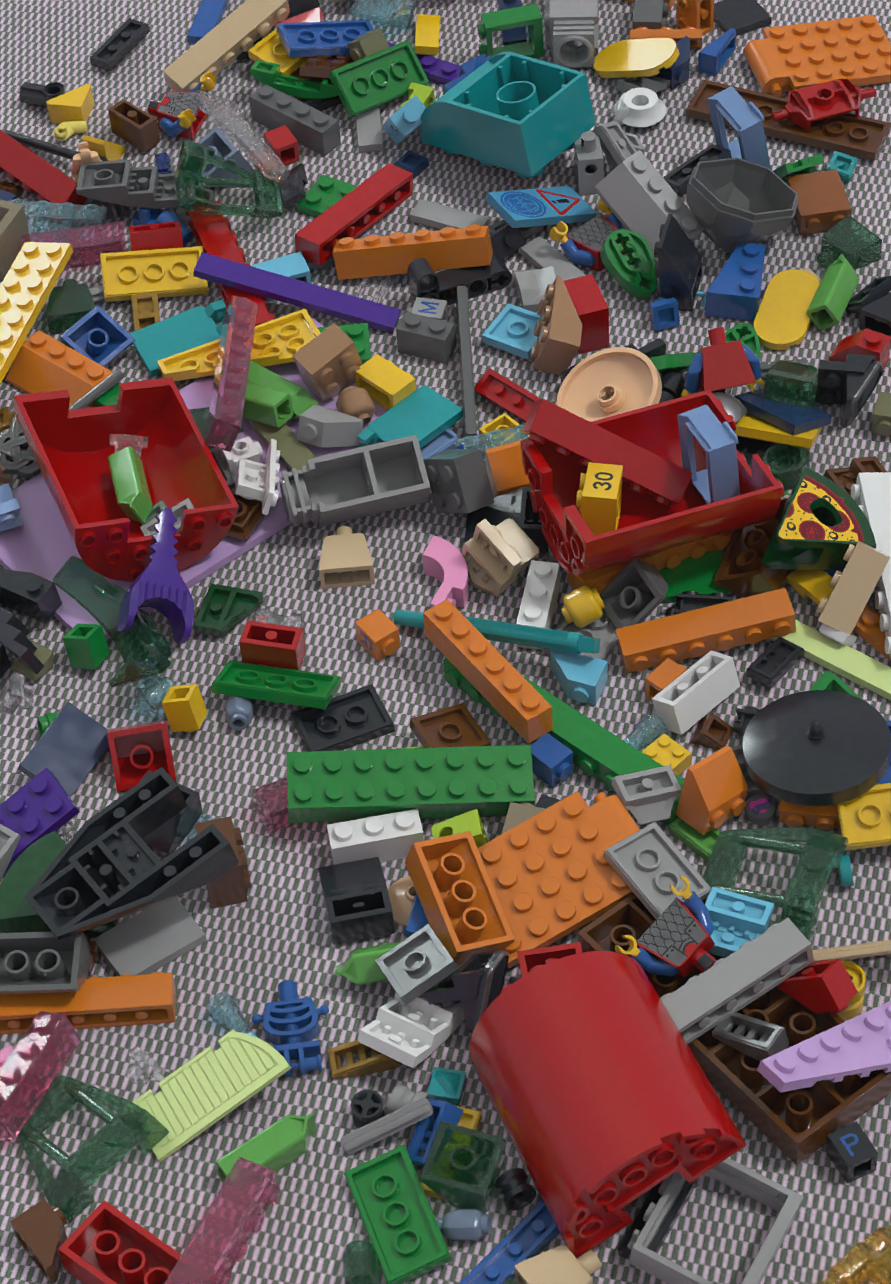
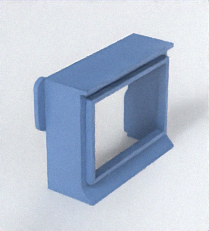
[707,86,771,169]
[677,405,740,504]

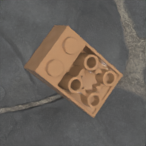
[531,275,582,376]

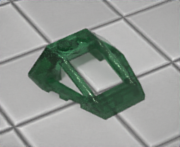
[175,139,284,219]
[702,828,849,943]
[10,1075,169,1223]

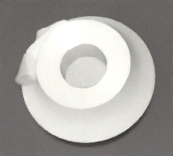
[612,88,666,127]

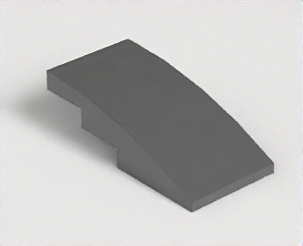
[76,159,185,209]

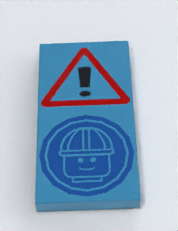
[486,186,597,228]

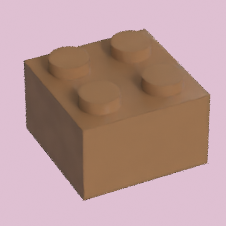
[292,323,363,403]

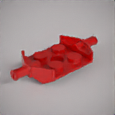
[771,78,877,130]

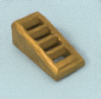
[327,1040,400,1080]

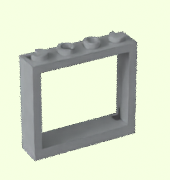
[627,1158,804,1284]

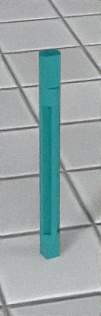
[394,609,601,654]

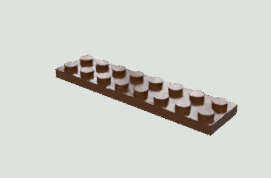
[686,80,891,161]

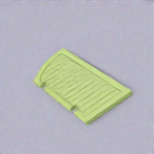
[128,1029,291,1162]

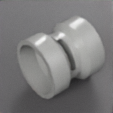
[387,1084,431,1124]

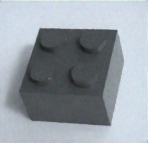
[423,449,495,513]

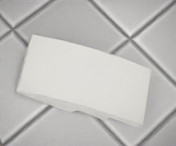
[357,990,465,1068]

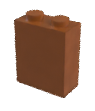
[787,170,852,236]

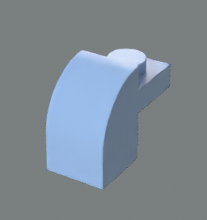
[0,483,23,532]

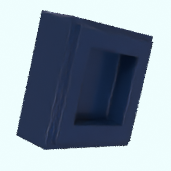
[394,150,429,179]

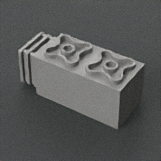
[545,0,599,68]
[279,434,430,527]

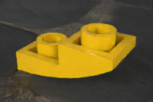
[785,570,834,606]

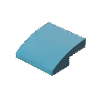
[705,887,774,958]

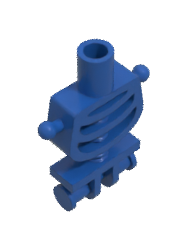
[251,980,329,1077]

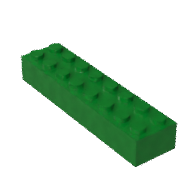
[286,745,535,823]

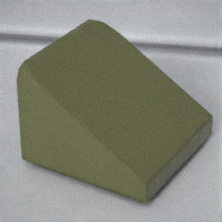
[12,641,54,681]

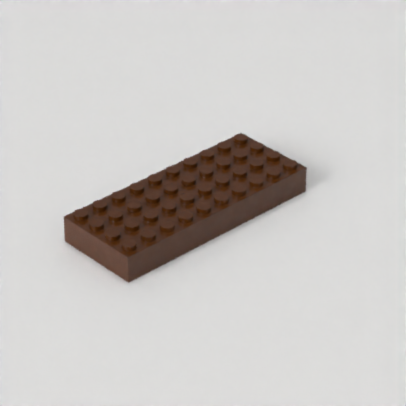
[577,893,891,1165]

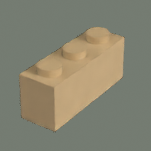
[816,541,890,636]

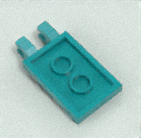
[129,300,238,378]
[357,384,463,449]

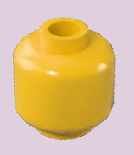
[560,585,606,628]

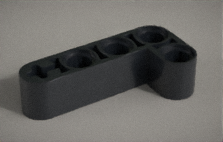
[407,255,512,306]

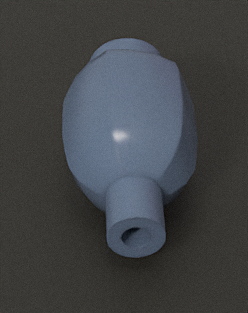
[225,695,253,731]
[436,1209,492,1241]

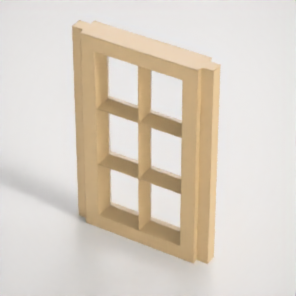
[812,939,891,962]

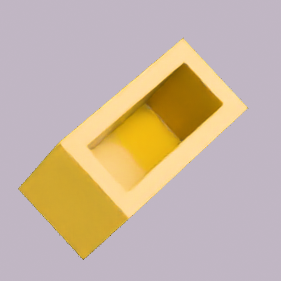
[355,354,416,411]

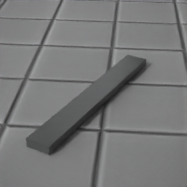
[456,286,477,449]

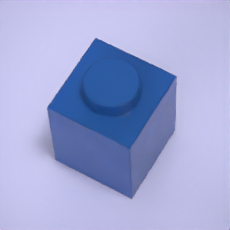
[531,733,573,787]

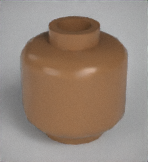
[336,386,376,427]

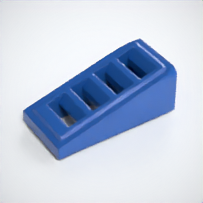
[698,28,736,76]
[408,1098,464,1168]

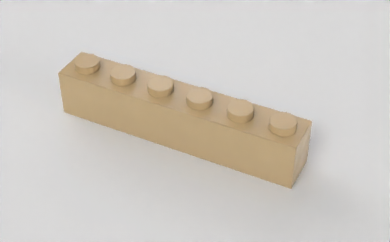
[163,0,290,91]

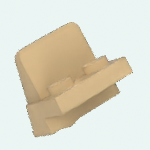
[461,518,539,597]

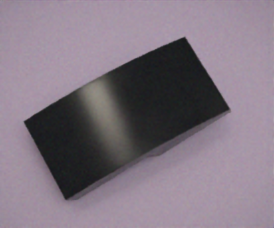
[278,163,308,209]

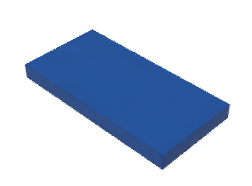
[277,20,374,57]

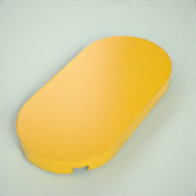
[593,38,679,78]
[754,269,820,350]

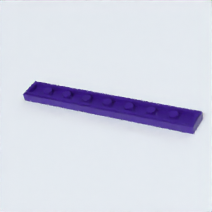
[193,252,401,334]

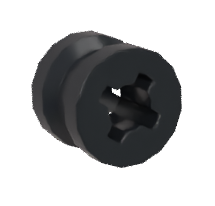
[351,1090,385,1129]
[495,1168,537,1211]

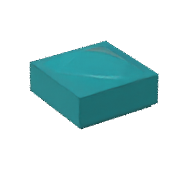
[826,150,858,183]
[427,1067,466,1105]

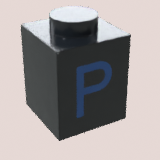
[826,1122,878,1184]

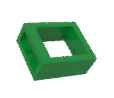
[477,4,544,58]

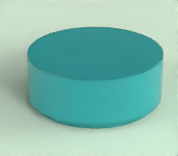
[836,855,854,887]

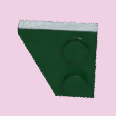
[193,583,264,637]

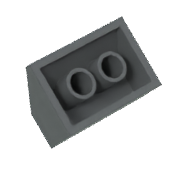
[0,932,91,994]

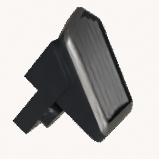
[813,354,884,426]
[425,950,509,1033]

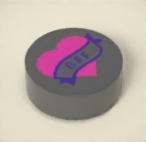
[745,794,776,825]

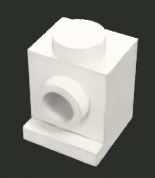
[218,436,263,479]

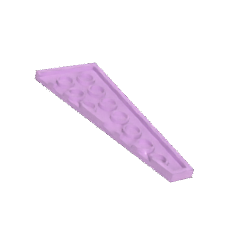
[757,1001,891,1092]

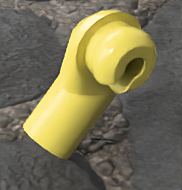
[54,120,88,141]

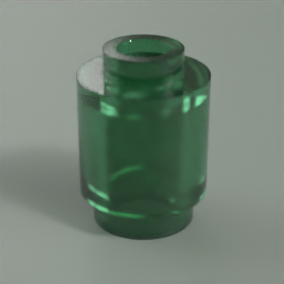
[342,1240,379,1284]

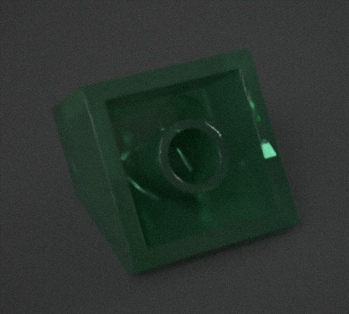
[420,1121,505,1214]

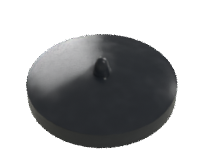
[743,690,891,806]

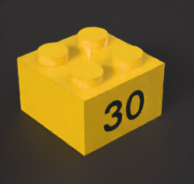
[576,462,623,536]

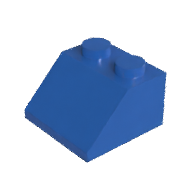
[60,305,135,367]

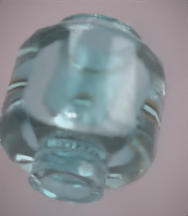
[133,675,175,719]

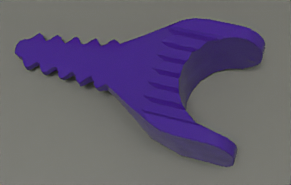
[117,508,194,644]

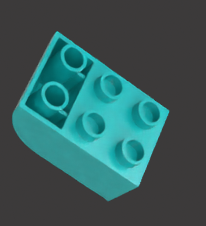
[419,52,596,178]

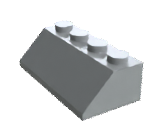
[593,150,705,264]

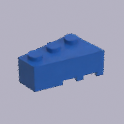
[704,242,766,321]

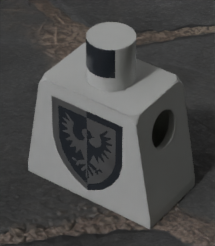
[574,131,604,196]

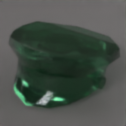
[762,444,811,490]

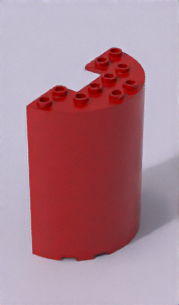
[13,377,239,582]
[520,389,785,575]
[469,951,747,1259]

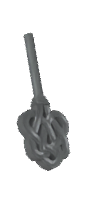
[0,369,124,478]

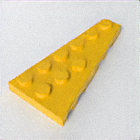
[157,309,320,381]

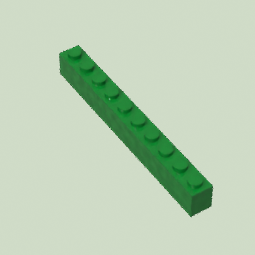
[443,658,684,826]

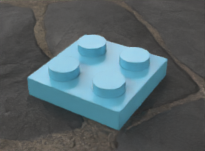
[482,303,540,360]

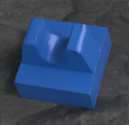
[132,207,166,226]
[649,298,680,331]

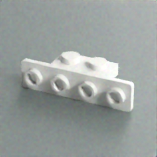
[235,439,280,515]

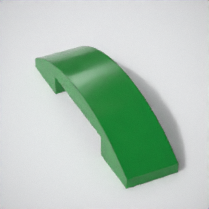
[250,60,338,99]

